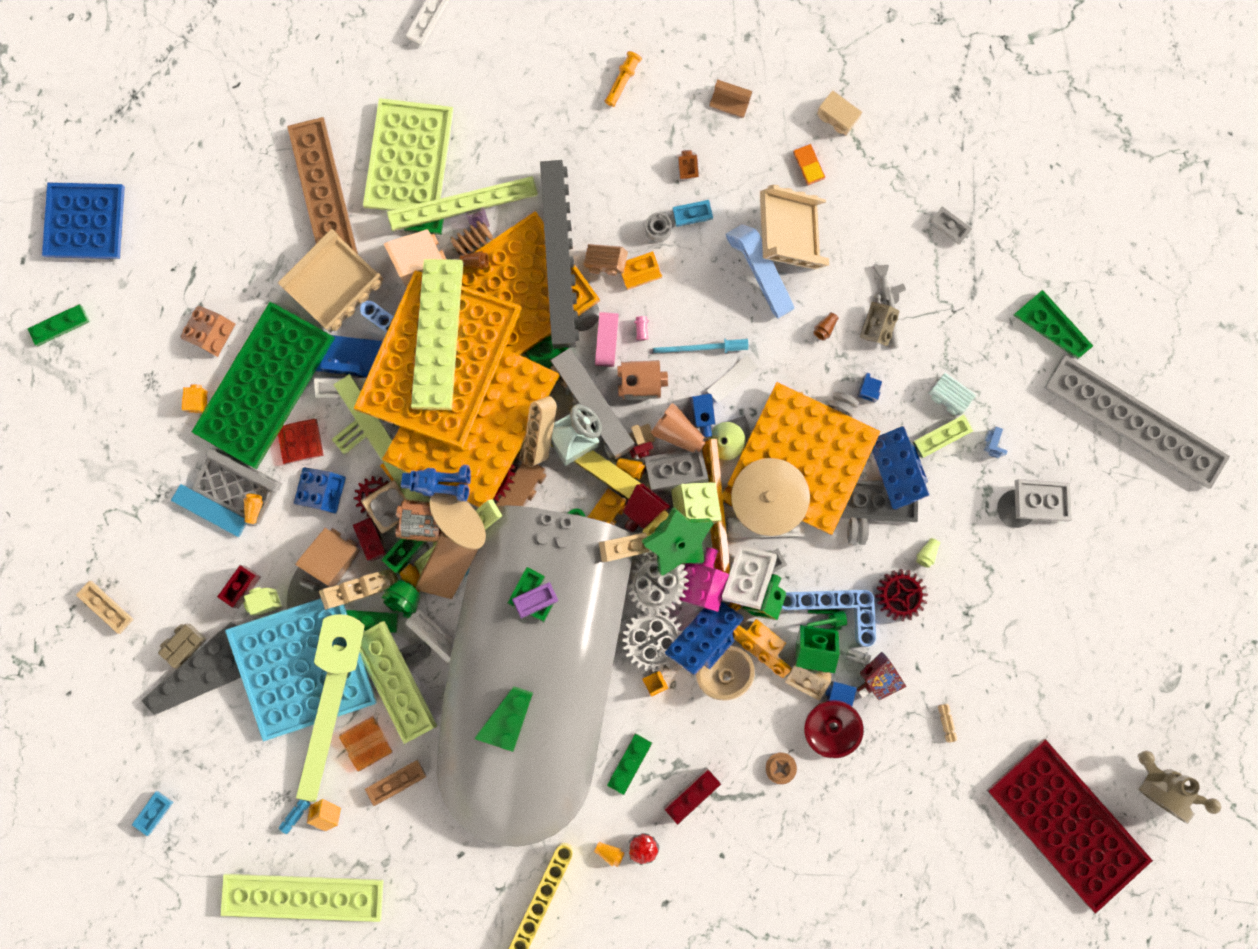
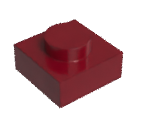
[629,441,654,459]

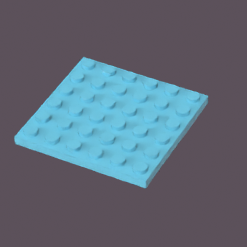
[225,598,377,742]

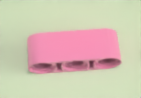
[595,312,619,367]

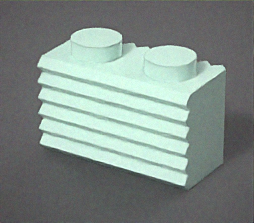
[929,373,976,416]

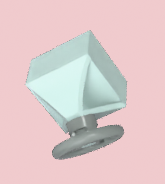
[551,404,602,466]

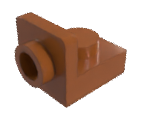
[677,150,699,179]

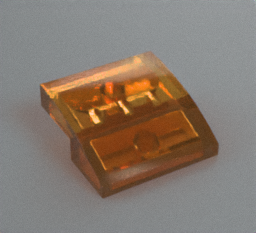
[339,715,393,772]

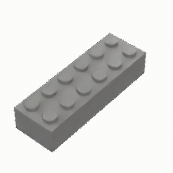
[550,348,635,461]

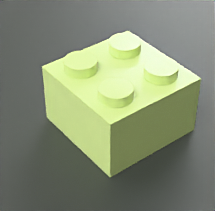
[671,483,722,524]

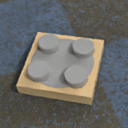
[361,480,406,534]

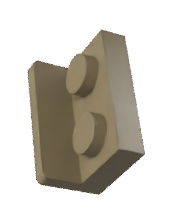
[860,302,900,346]

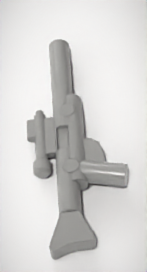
[873,264,906,349]

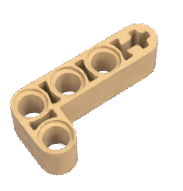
[516,396,556,467]

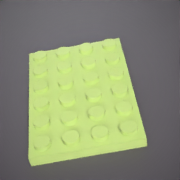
[363,98,453,211]

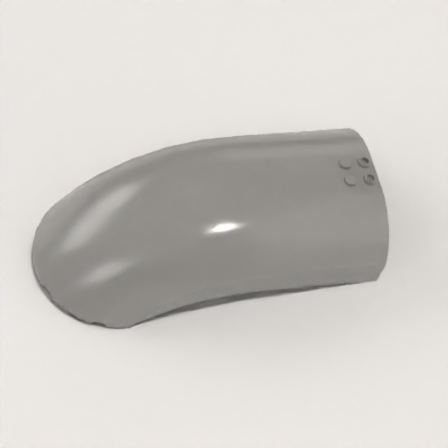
[437,505,633,847]

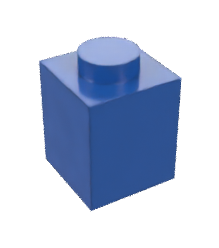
[825,681,857,706]

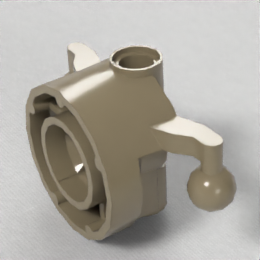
[1137,750,1222,824]

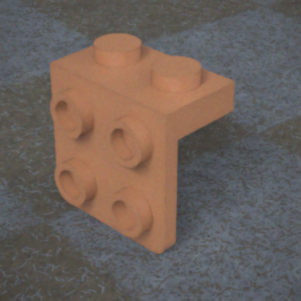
[180,306,236,357]

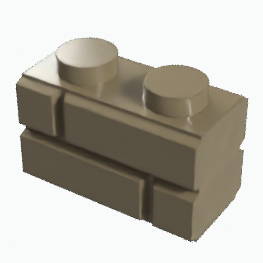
[158,623,207,669]

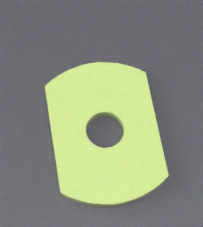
[314,614,365,674]

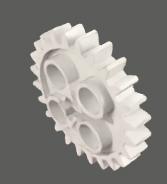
[628,553,689,615]
[622,612,683,672]

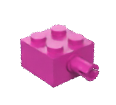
[679,547,729,612]

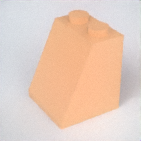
[384,230,447,287]

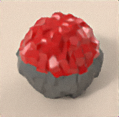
[629,833,659,865]

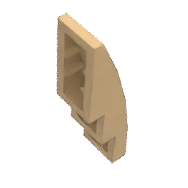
[319,569,398,610]

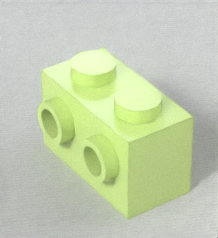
[244,587,282,616]

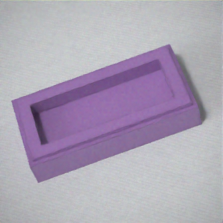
[512,582,558,619]

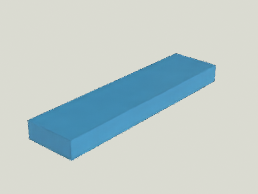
[171,484,247,537]

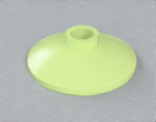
[708,422,745,460]

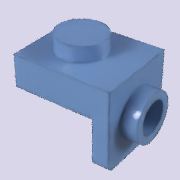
[984,427,1008,458]

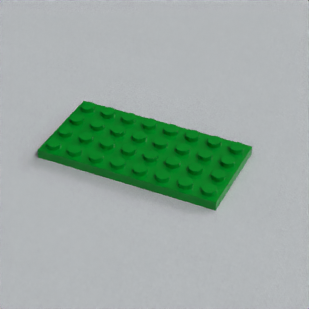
[191,302,335,469]

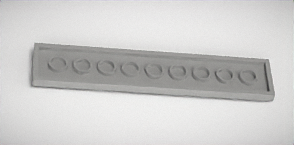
[1044,355,1230,489]

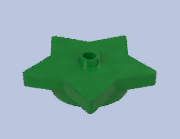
[641,507,713,576]

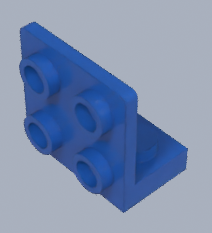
[294,467,346,514]

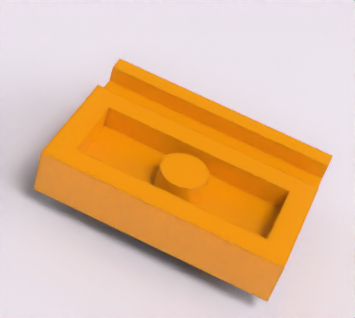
[621,251,662,290]

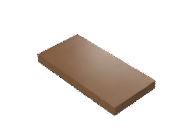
[415,532,478,599]

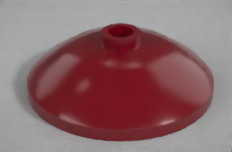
[804,700,864,759]

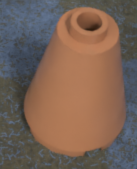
[651,403,705,453]

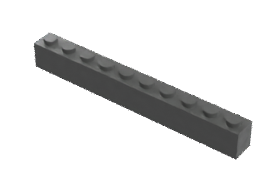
[540,160,580,349]

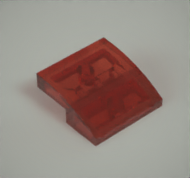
[278,419,324,465]

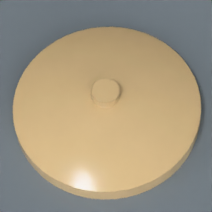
[731,458,810,536]

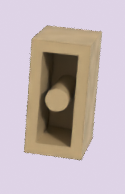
[817,90,862,136]

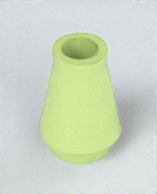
[916,538,940,568]

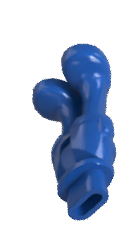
[401,465,471,502]

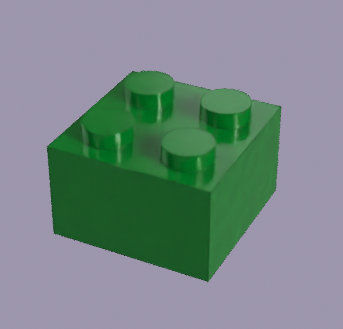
[796,625,840,674]

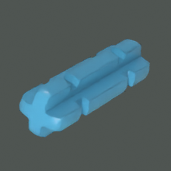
[279,799,310,834]

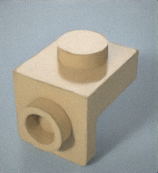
[629,424,655,446]

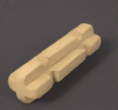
[938,704,957,743]

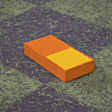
[793,144,825,186]

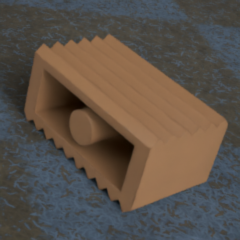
[583,244,628,276]

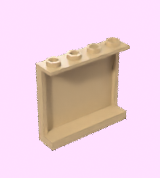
[760,185,829,270]
[278,229,384,333]

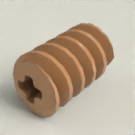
[450,221,493,255]

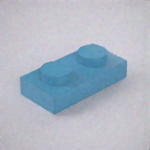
[672,200,713,227]
[132,791,174,836]

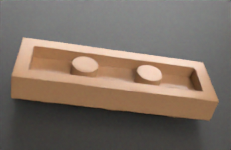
[365,760,427,806]

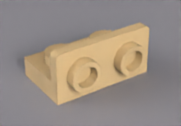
[785,660,832,701]

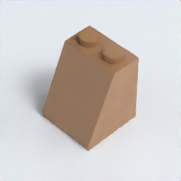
[295,528,360,587]

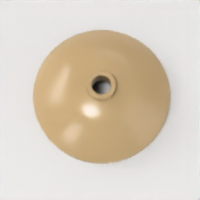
[696,646,755,701]

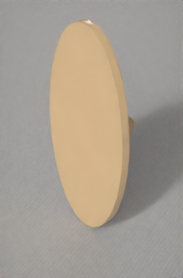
[430,493,486,550]

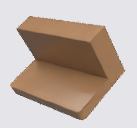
[709,79,753,118]

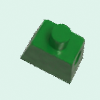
[742,574,786,620]

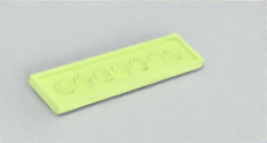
[411,259,463,410]
[220,874,384,922]

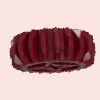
[875,569,928,622]

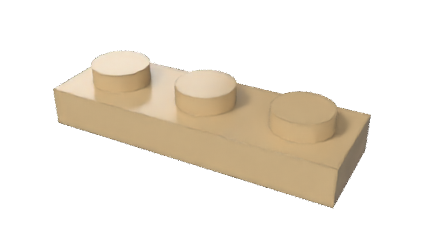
[599,533,649,562]
[76,581,134,634]

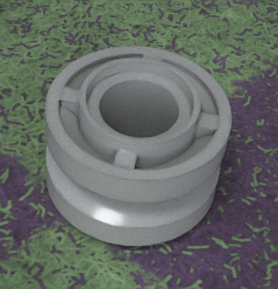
[645,213,672,242]
[828,391,859,417]
[847,517,869,545]

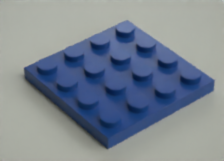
[42,182,125,259]

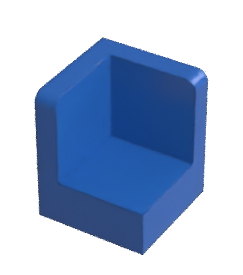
[857,373,882,403]

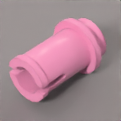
[634,316,649,341]

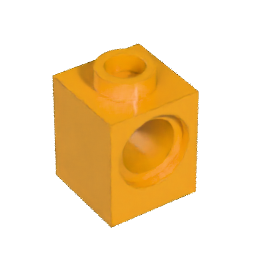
[182,384,208,413]

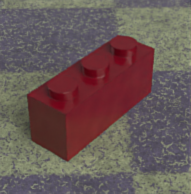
[664,768,721,825]

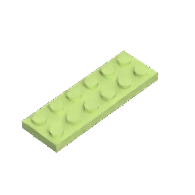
[360,621,437,744]

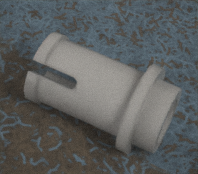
[845,648,871,667]

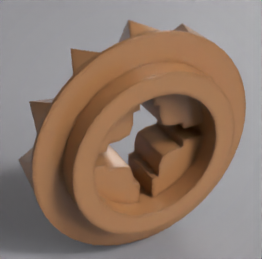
[765,752,797,784]

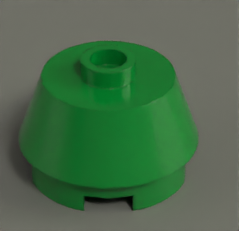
[381,580,421,618]

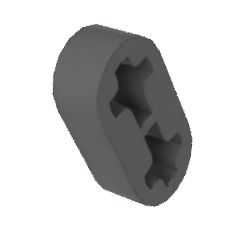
[399,641,432,666]

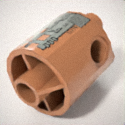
[617,360,668,400]
[396,500,442,542]

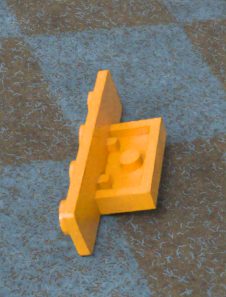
[732,619,792,678]

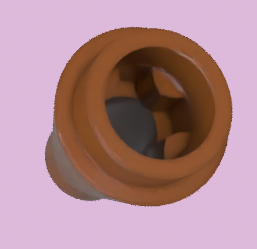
[459,251,489,270]
[813,312,839,341]

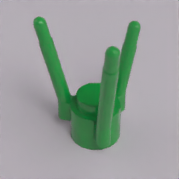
[806,609,847,631]

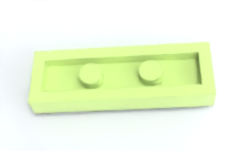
[913,415,973,459]

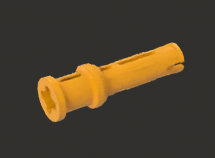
[604,51,642,107]

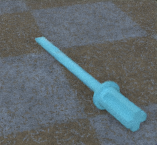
[653,338,749,353]

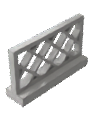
[192,448,283,525]

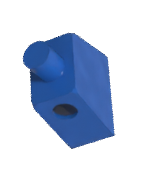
[690,394,715,437]

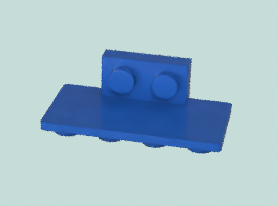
[316,335,383,377]
[872,426,930,510]
[665,601,744,675]

